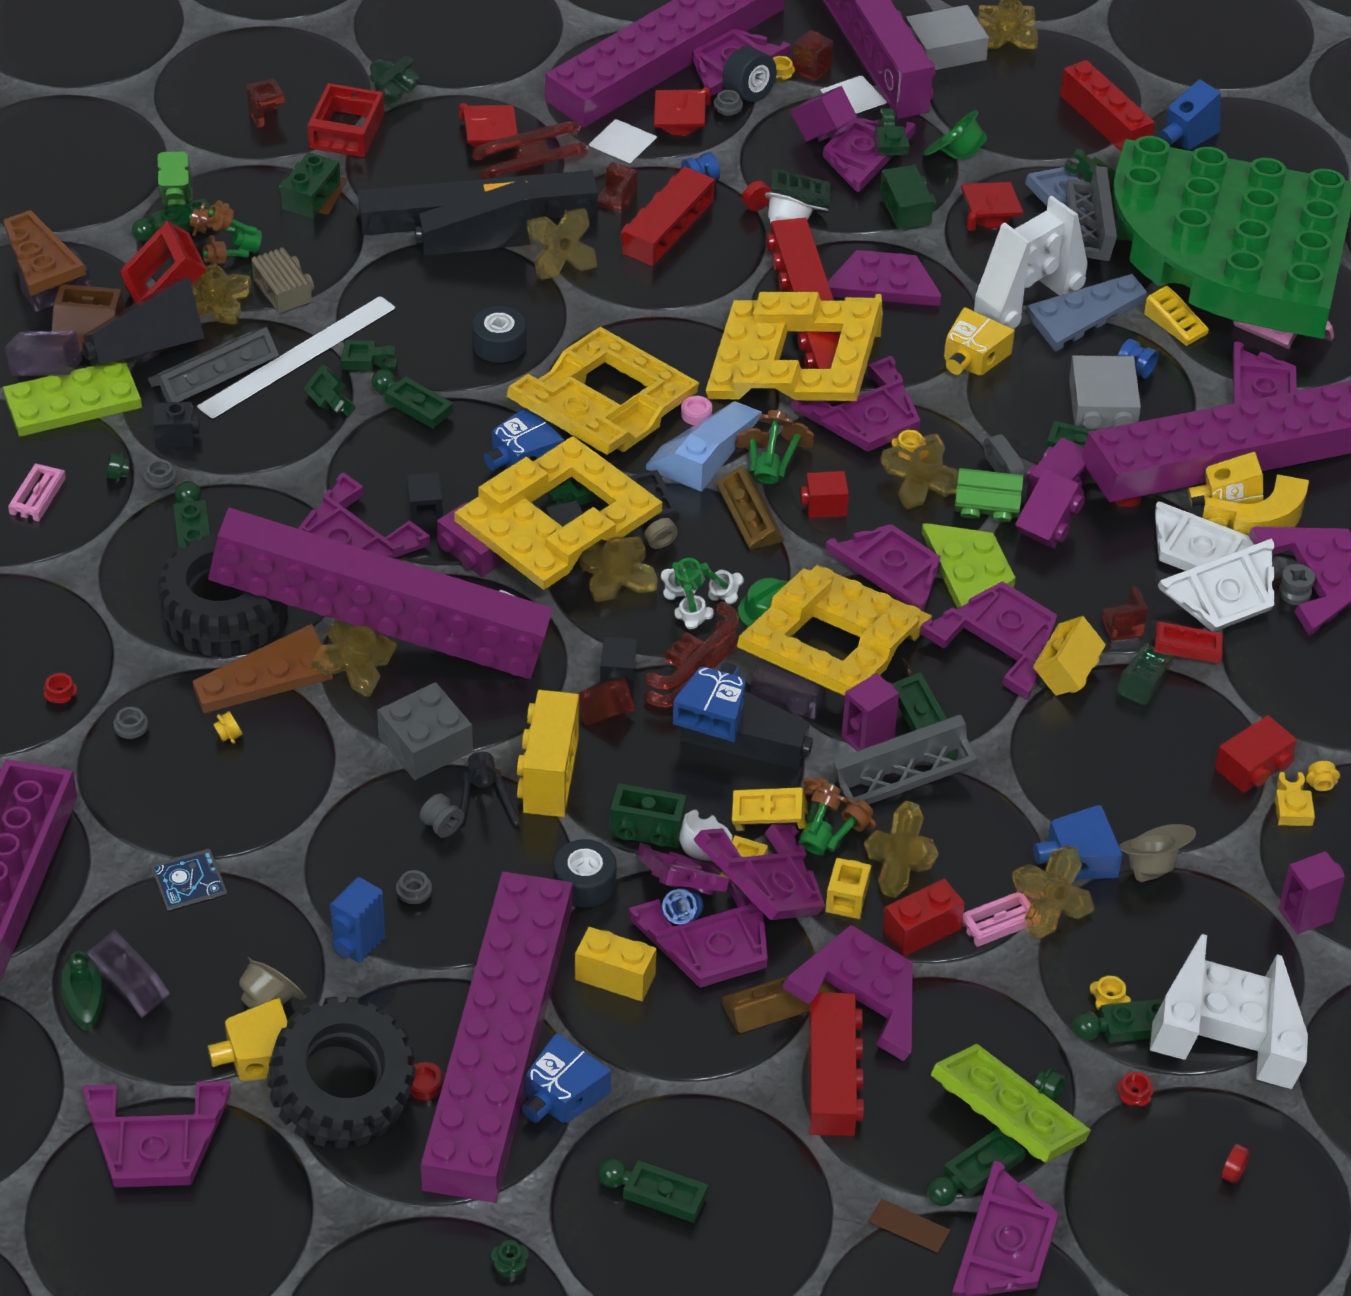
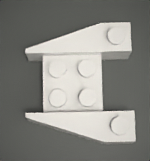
[974,196,1087,329]
[1150,934,1308,1089]

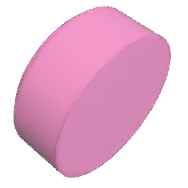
[681,396,712,425]

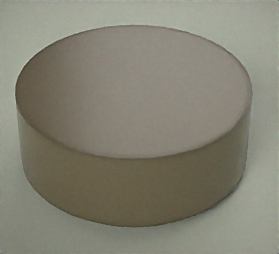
[644,518,678,549]

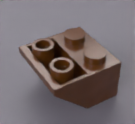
[50,284,124,355]

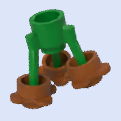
[189,200,262,271]
[798,778,876,856]

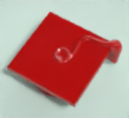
[654,87,711,135]
[459,103,518,151]
[961,182,1023,231]

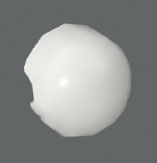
[679,810,733,861]

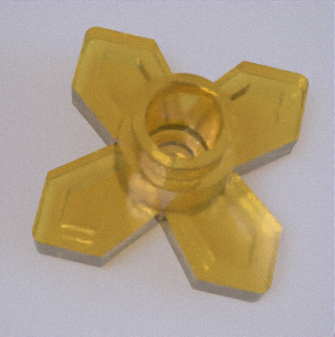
[978,0,1038,49]
[527,208,597,279]
[192,265,251,324]
[880,433,959,509]
[578,536,658,602]
[310,619,397,697]
[864,800,938,898]
[1012,845,1094,938]

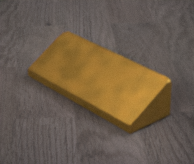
[716,465,785,549]
[721,975,837,1033]

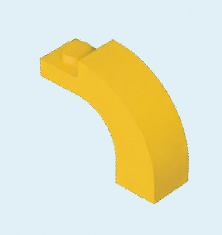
[1203,474,1309,535]

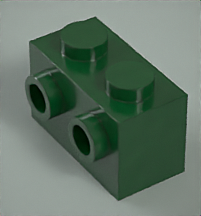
[279,152,341,219]
[880,165,936,230]
[610,783,687,848]

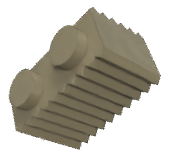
[252,247,314,314]

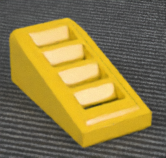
[1144,286,1209,346]

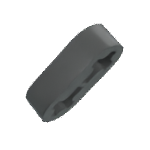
[983,434,1025,481]

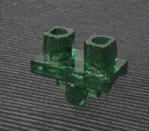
[369,55,420,107]

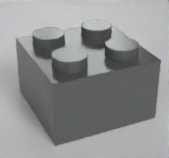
[377,682,473,780]

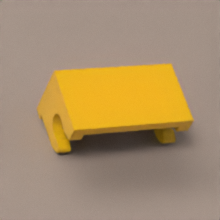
[732,788,808,831]

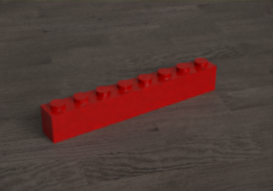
[766,217,846,404]

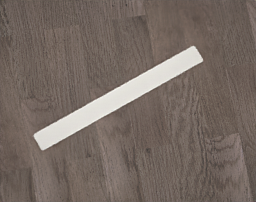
[197,296,395,419]

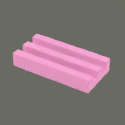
[8,463,66,521]
[962,890,1040,947]

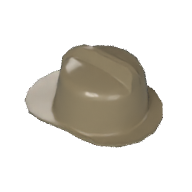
[1119,824,1196,882]
[239,957,306,1009]

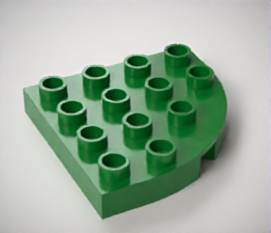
[1111,136,1351,339]

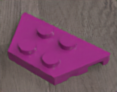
[692,28,791,96]
[823,118,916,192]
[828,250,941,306]
[1233,342,1297,403]
[825,524,941,612]
[636,843,730,895]
[952,1161,1059,1296]

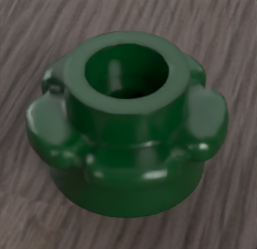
[106,452,129,483]
[1034,1068,1066,1103]
[491,1240,529,1277]

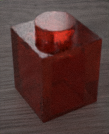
[792,30,833,81]

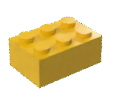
[517,690,579,817]

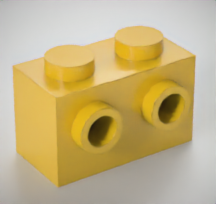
[1033,616,1106,696]
[575,927,656,1001]

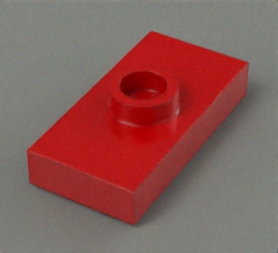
[1154,622,1223,664]

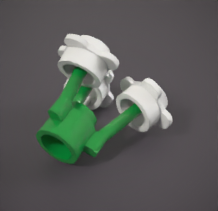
[661,558,744,629]

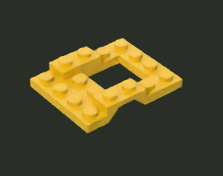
[705,292,882,401]
[506,327,699,455]
[454,436,662,590]
[737,565,932,696]

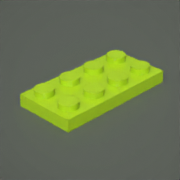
[3,359,142,437]
[931,1044,1091,1163]

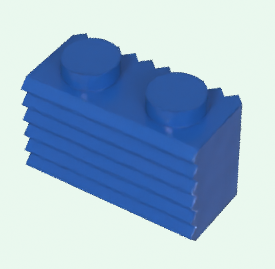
[330,877,385,963]

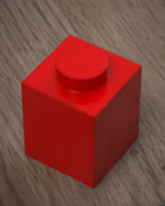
[800,471,849,518]

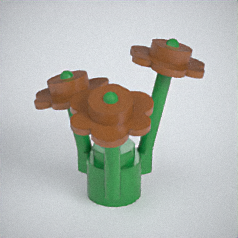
[735,410,814,484]

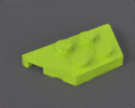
[922,523,1015,609]

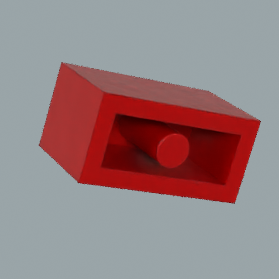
[1215,715,1297,793]
[882,878,965,957]

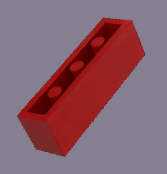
[1060,60,1155,152]
[621,166,715,266]
[809,992,864,1136]

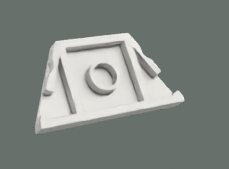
[1155,501,1254,571]
[1158,538,1274,632]

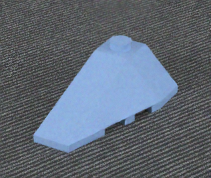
[646,401,762,492]

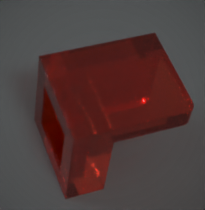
[247,78,285,128]
[598,162,638,213]
[1101,587,1148,641]
[576,679,635,725]

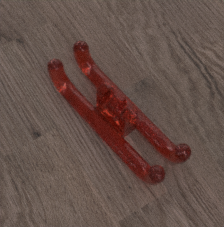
[472,121,588,179]
[644,602,739,708]

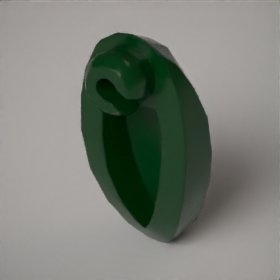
[60,951,104,1031]

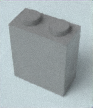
[905,5,989,70]
[1069,355,1141,430]

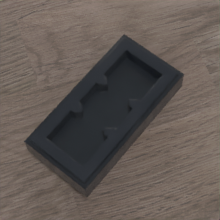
[628,470,680,526]

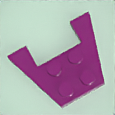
[791,356,920,452]
[298,472,430,558]
[1248,527,1351,635]
[920,581,1057,700]
[693,823,825,920]
[629,879,767,988]
[781,925,913,1061]
[83,1081,231,1187]

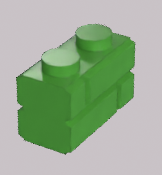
[158,151,193,208]
[954,468,1023,522]

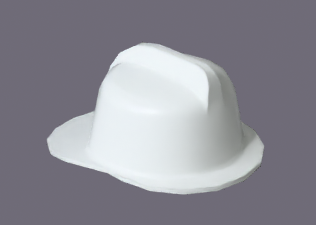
[765,193,829,223]

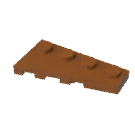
[4,210,86,296]
[193,624,333,713]

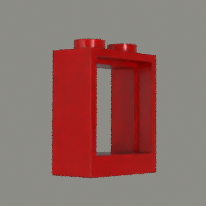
[307,83,384,158]
[120,221,207,304]

